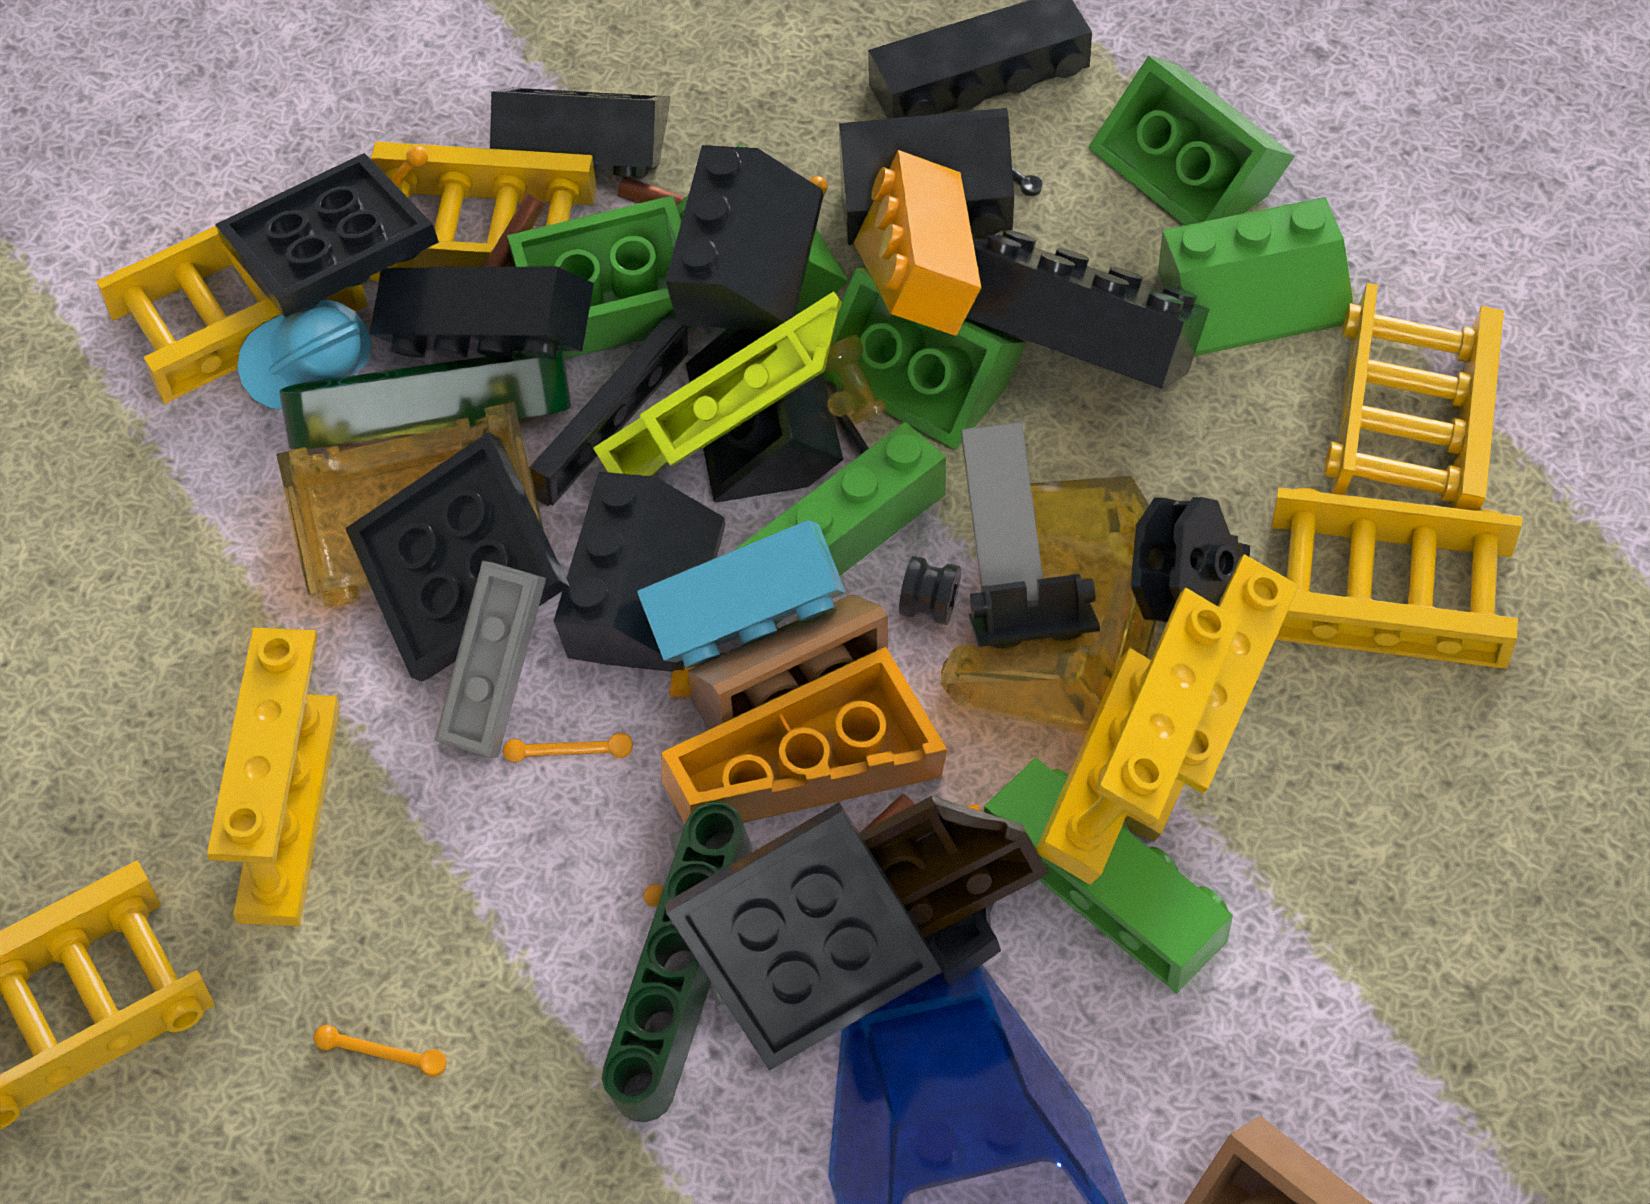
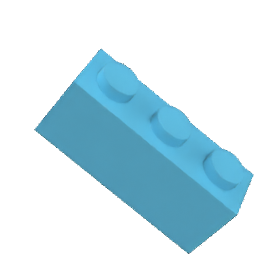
[637,520,846,669]

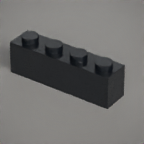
[868,0,1092,119]
[369,266,594,360]

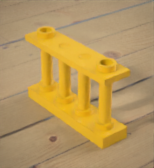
[370,141,597,282]
[96,226,368,404]
[1323,283,1504,511]
[1271,487,1522,669]
[1124,554,1299,841]
[1036,588,1241,885]
[207,627,340,926]
[0,860,215,1129]

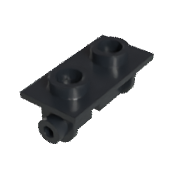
[969,573,1100,649]

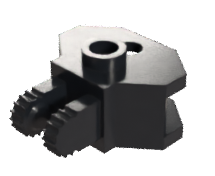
[1131,497,1250,622]

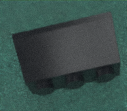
[490,87,670,177]
[839,108,1014,245]
[666,145,824,331]
[685,328,844,503]
[553,472,726,672]

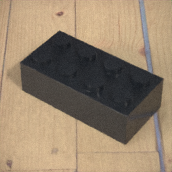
[966,230,1210,389]

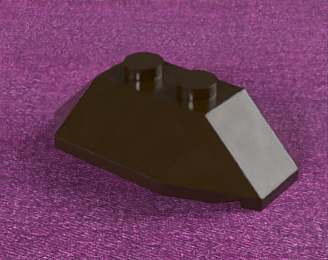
[859,796,1049,938]

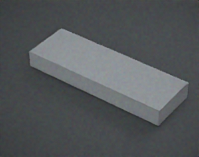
[960,422,1043,601]
[434,561,546,758]

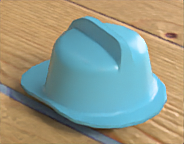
[237,299,371,409]

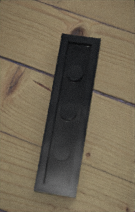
[529,311,688,507]

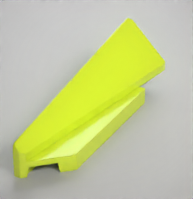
[593,291,842,476]

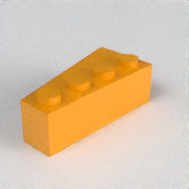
[853,150,981,336]
[661,647,947,824]

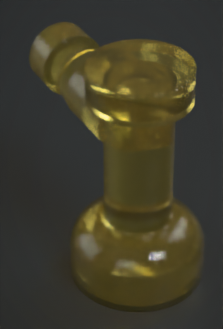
[825,334,887,425]

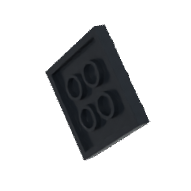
[215,153,439,318]
[345,432,570,682]
[665,802,942,1071]

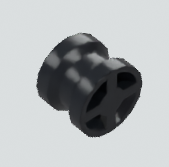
[899,556,961,625]

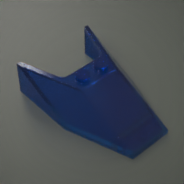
[828,964,1128,1204]

